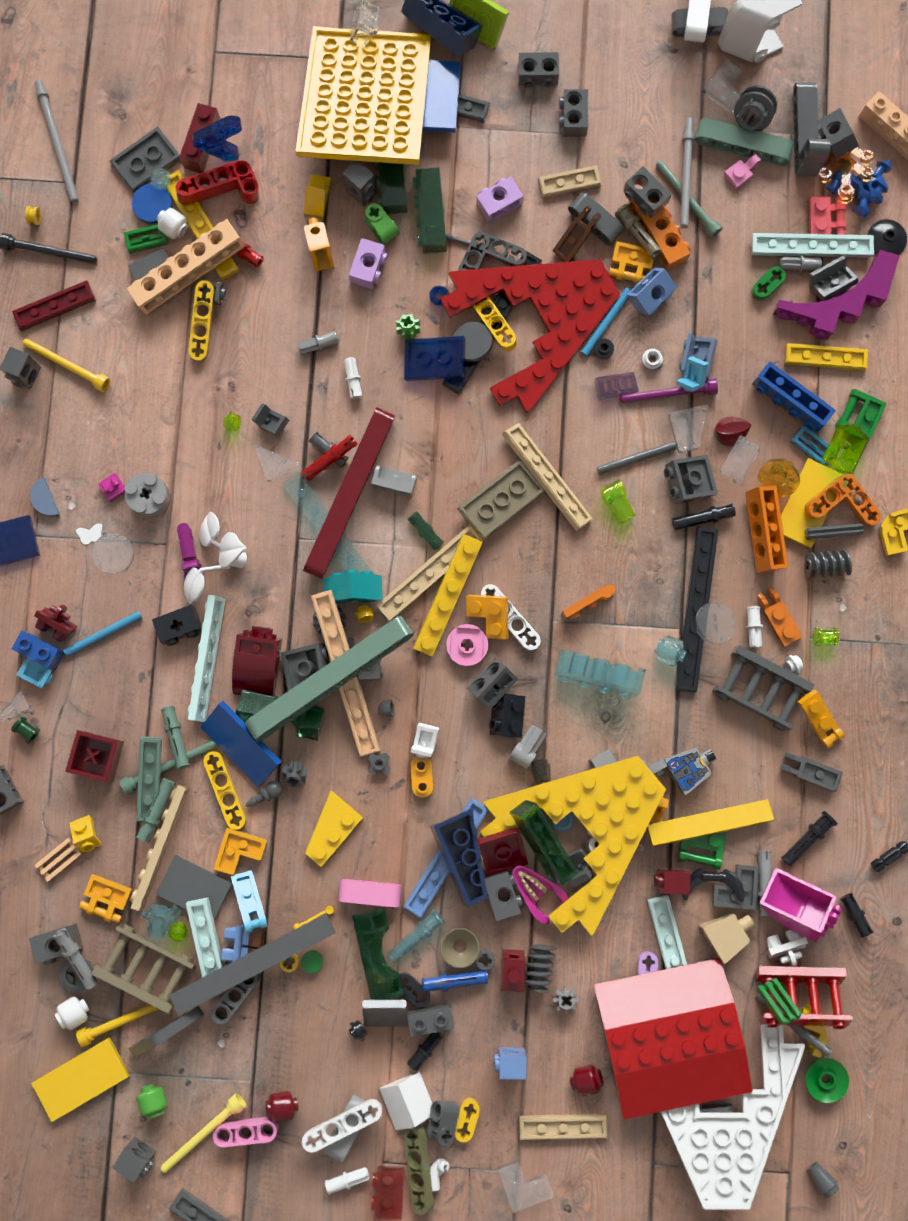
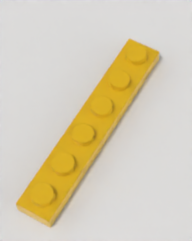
[413,534,483,657]

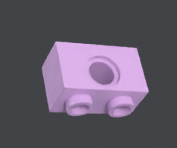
[476,176,524,224]
[349,238,388,289]

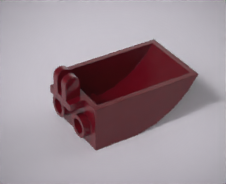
[232,626,282,700]

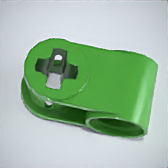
[365,204,400,245]

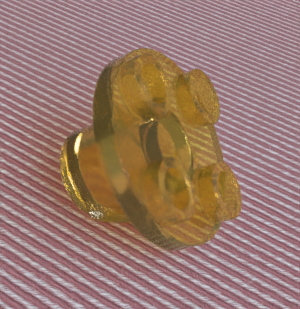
[757,458,800,498]

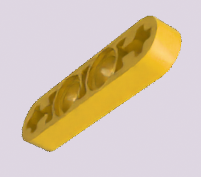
[189,280,215,361]
[472,297,518,351]
[203,751,247,830]

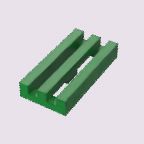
[123,224,168,254]
[757,978,802,1026]

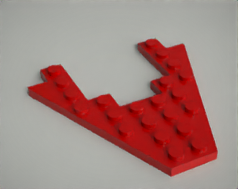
[440,259,620,414]

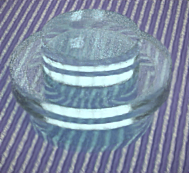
[151,169,171,189]

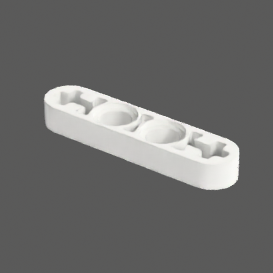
[481,584,541,651]
[302,1099,382,1152]

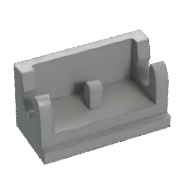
[371,465,417,498]

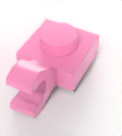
[724,154,761,189]

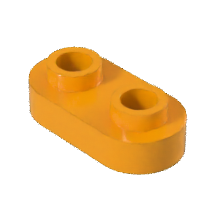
[411,756,433,798]

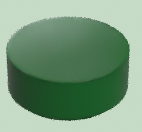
[301,950,323,973]

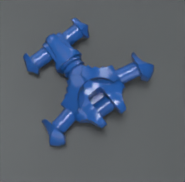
[827,160,891,219]

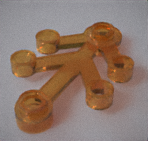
[819,147,874,203]

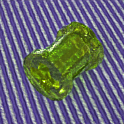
[813,627,839,646]

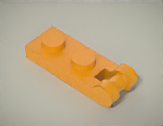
[797,690,845,749]

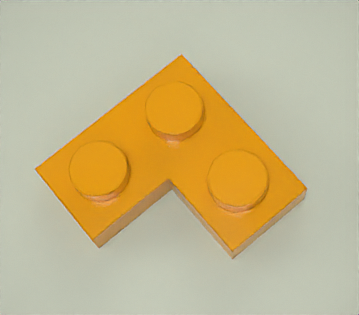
[466,594,508,640]
[213,827,268,875]

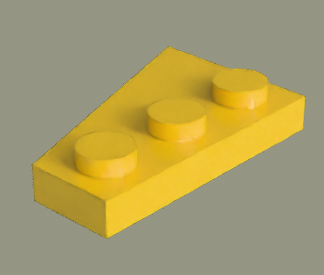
[305,790,363,867]

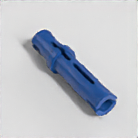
[422,970,488,992]

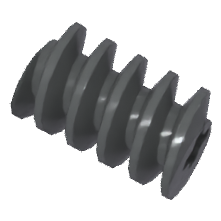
[804,550,852,578]
[524,944,557,992]

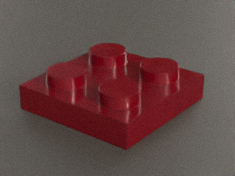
[477,827,528,877]

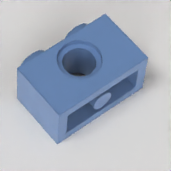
[626,267,677,315]
[494,1047,527,1080]

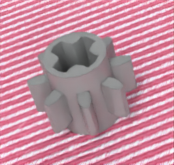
[552,985,580,1014]

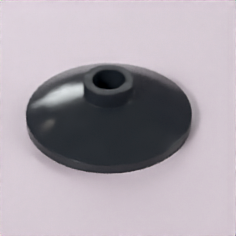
[867,219,907,255]

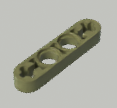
[404,1124,434,1215]

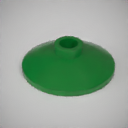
[805,1058,849,1103]

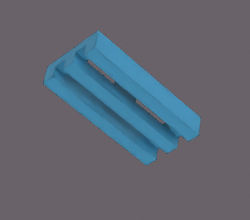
[790,425,836,465]

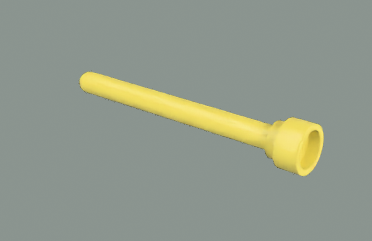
[160,1093,247,1173]

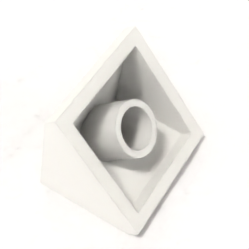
[379,1071,432,1130]

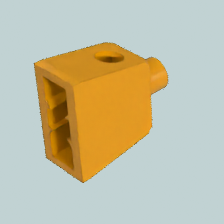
[304,218,334,272]

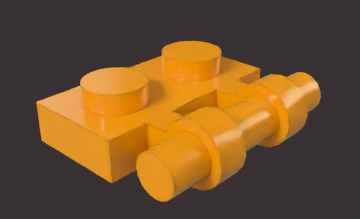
[609,241,654,284]
[79,874,133,924]

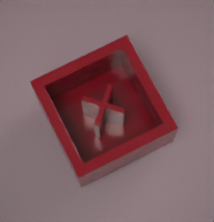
[65,730,124,782]

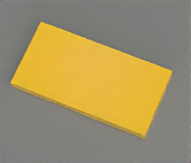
[781,458,843,549]
[31,1037,130,1122]

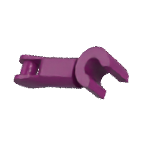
[177,523,204,581]

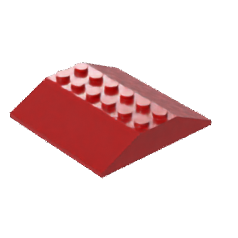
[593,958,753,1120]

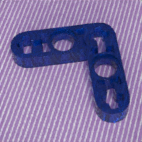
[192,115,242,162]

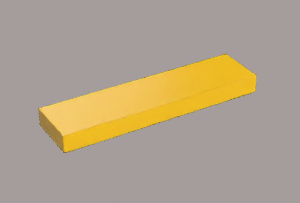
[784,343,868,371]

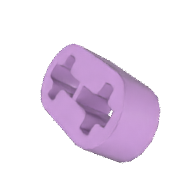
[637,951,658,975]

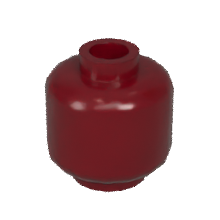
[570,1065,604,1097]
[265,1091,298,1123]

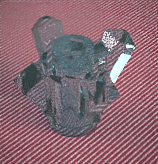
[141,904,182,940]

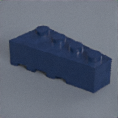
[401,0,483,57]
[430,808,488,907]

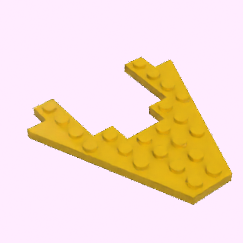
[480,756,666,936]

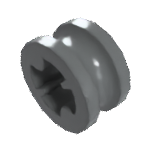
[476,949,495,970]

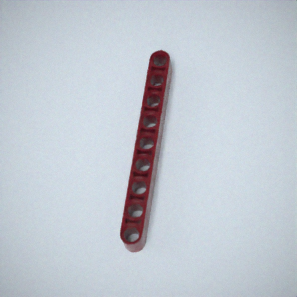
[303,407,395,579]

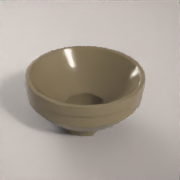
[440,927,480,968]

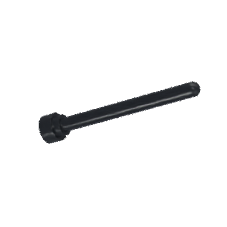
[0,233,97,263]

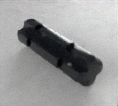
[871,841,908,872]

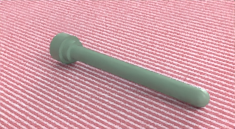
[656,160,723,239]
[119,741,216,795]

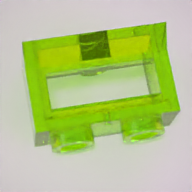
[822,424,870,474]

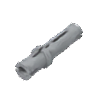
[757,850,772,916]
[53,928,98,990]

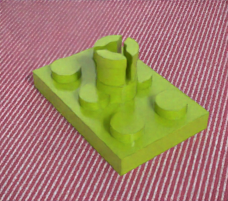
[449,0,509,49]

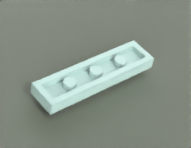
[186,897,224,977]

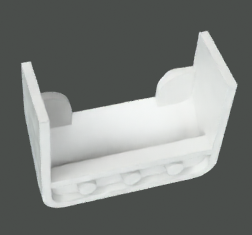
[718,0,803,63]

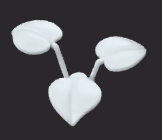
[184,512,247,605]

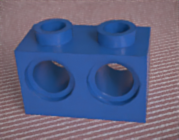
[11,630,65,670]

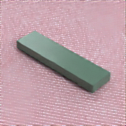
[136,736,162,822]

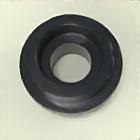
[594,338,614,359]
[348,1020,367,1042]

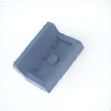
[679,333,718,380]

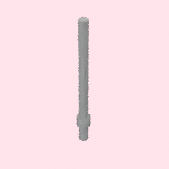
[680,117,695,228]

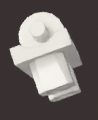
[766,930,808,967]

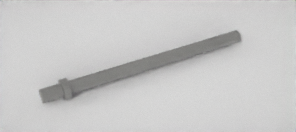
[35,80,79,203]

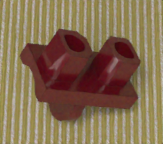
[34,604,77,642]

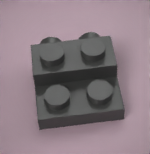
[664,455,718,504]
[281,643,330,691]

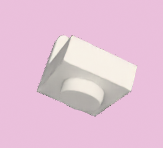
[411,723,439,758]

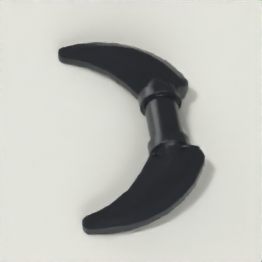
[683,868,745,902]

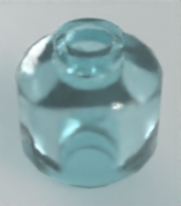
[654,635,687,666]

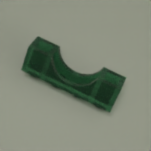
[236,690,325,741]
[352,908,404,1000]

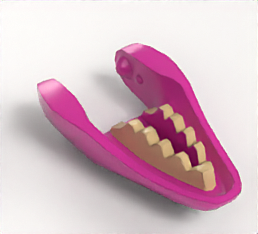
[512,865,569,925]

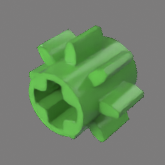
[396,314,420,340]

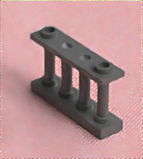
[712,645,815,731]

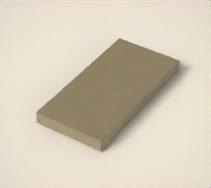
[457,460,546,541]

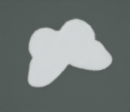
[76,524,102,545]

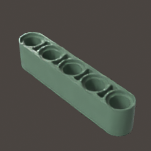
[695,118,794,166]

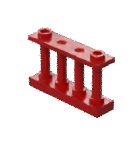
[755,966,853,1030]

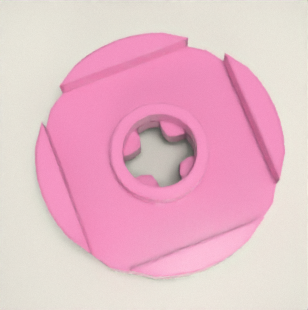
[446,624,488,667]

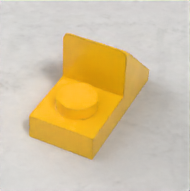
[304,174,332,218]

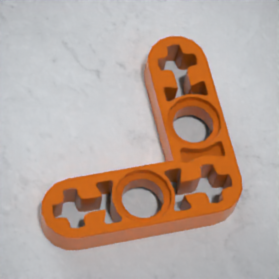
[805,474,881,526]

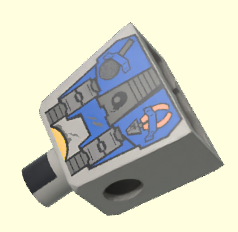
[664,748,717,795]

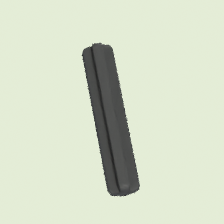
[805,523,864,539]

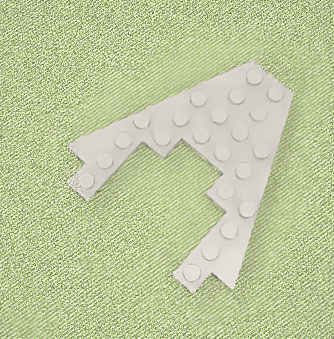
[661,1021,805,1209]

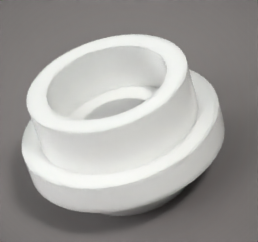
[642,349,663,369]
[784,655,803,675]

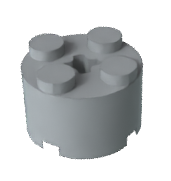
[125,473,171,518]

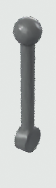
[445,233,484,250]

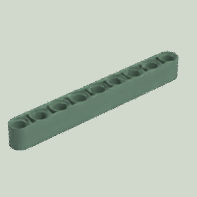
[245,616,414,742]

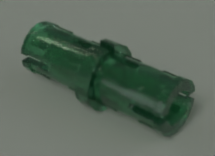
[408,511,444,551]

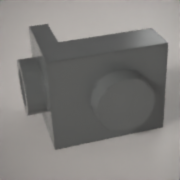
[198,280,226,305]
[252,403,290,437]
[564,849,593,888]

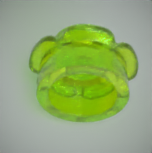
[223,412,241,432]
[168,922,189,941]

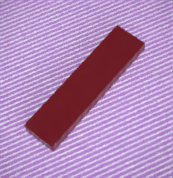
[12,280,96,331]

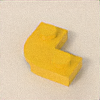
[880,509,908,556]

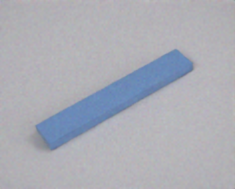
[403,798,489,918]

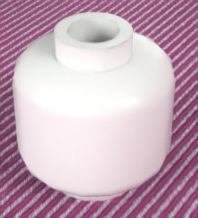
[157,208,188,239]
[55,997,89,1030]

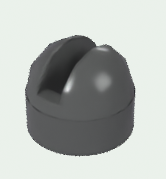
[378,700,395,717]

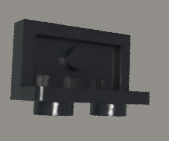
[489,694,525,738]

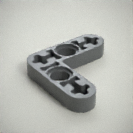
[458,232,527,271]
[128,1005,204,1058]

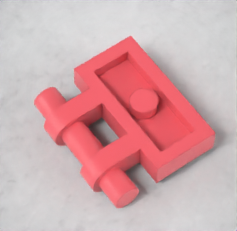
[808,196,847,235]

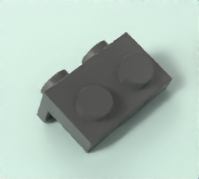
[810,255,858,301]

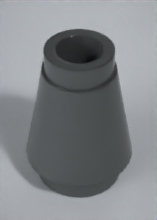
[807,1162,839,1198]

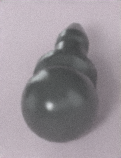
[245,781,282,807]

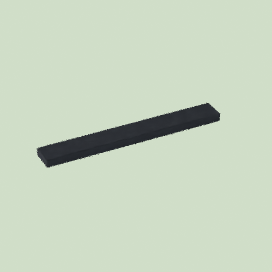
[442,250,542,395]
[675,527,718,693]

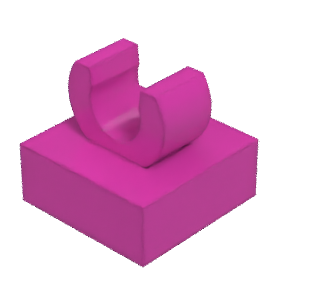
[98,473,125,502]

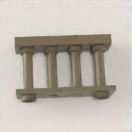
[91,924,196,1014]

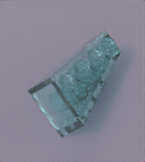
[554,649,646,699]

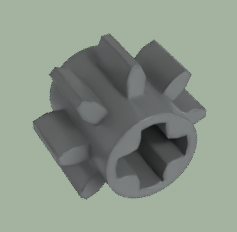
[281,761,308,787]

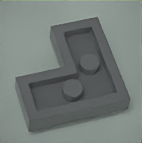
[712,864,759,910]

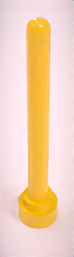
[22,339,111,392]
[76,1001,172,1047]

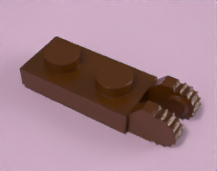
[553,205,602,262]

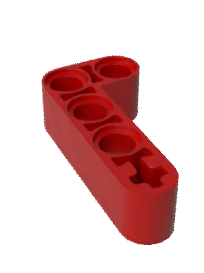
[176,160,259,205]

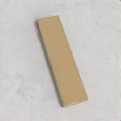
[519,1114,607,1140]

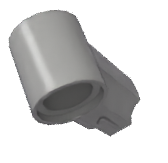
[509,725,547,769]

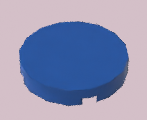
[132,184,173,224]

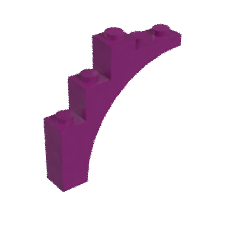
[773,250,899,340]

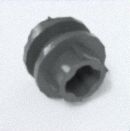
[734,85,778,132]

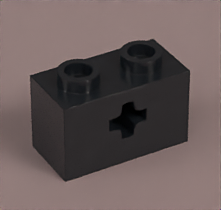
[152,605,202,646]

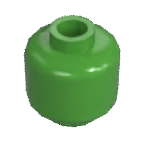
[136,1084,168,1119]

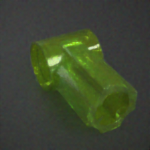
[600,480,636,524]

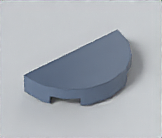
[30,477,60,517]

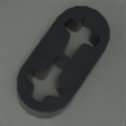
[394,972,430,1007]

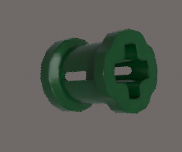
[11,716,40,744]

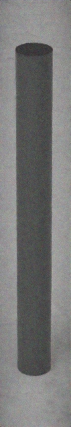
[597,441,677,474]
[755,994,833,1057]

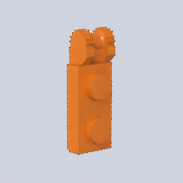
[561,584,616,621]
[757,587,803,647]

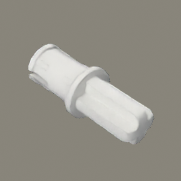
[344,357,363,399]
[746,606,763,648]
[325,1167,369,1195]

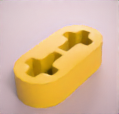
[455,1098,480,1142]

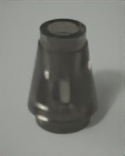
[530,759,551,785]

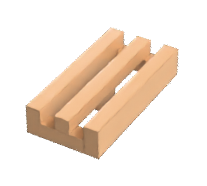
[35,837,83,882]

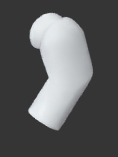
[430,1158,449,1191]

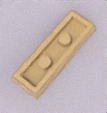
[538,165,602,199]

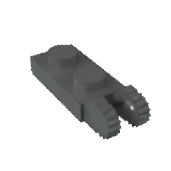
[780,752,843,792]

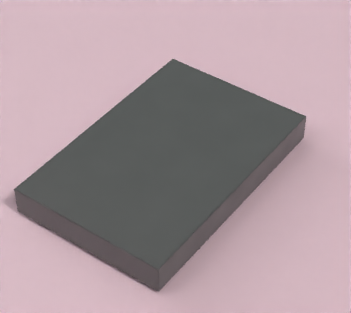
[109,126,180,193]
[156,855,233,921]

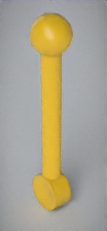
[293,906,334,930]

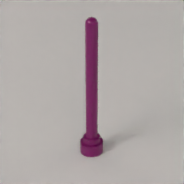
[619,378,718,403]

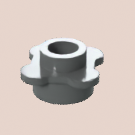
[369,753,390,775]

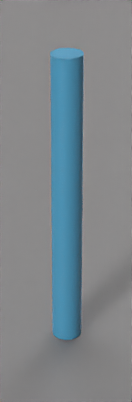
[581,288,630,357]
[63,611,142,657]

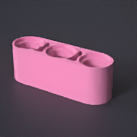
[338,879,402,907]
[213,1117,279,1147]

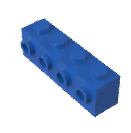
[752,361,836,433]

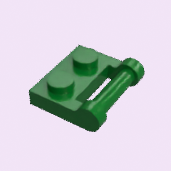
[835,389,887,441]
[677,832,727,870]

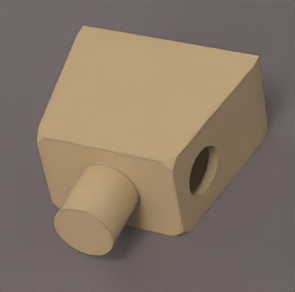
[699,913,755,964]

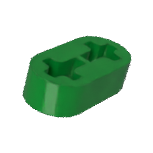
[751,266,786,301]

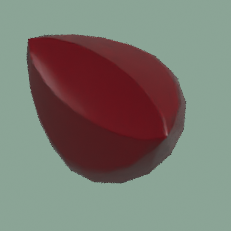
[715,417,751,446]

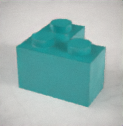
[323,569,383,604]

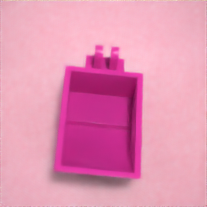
[760,868,842,942]

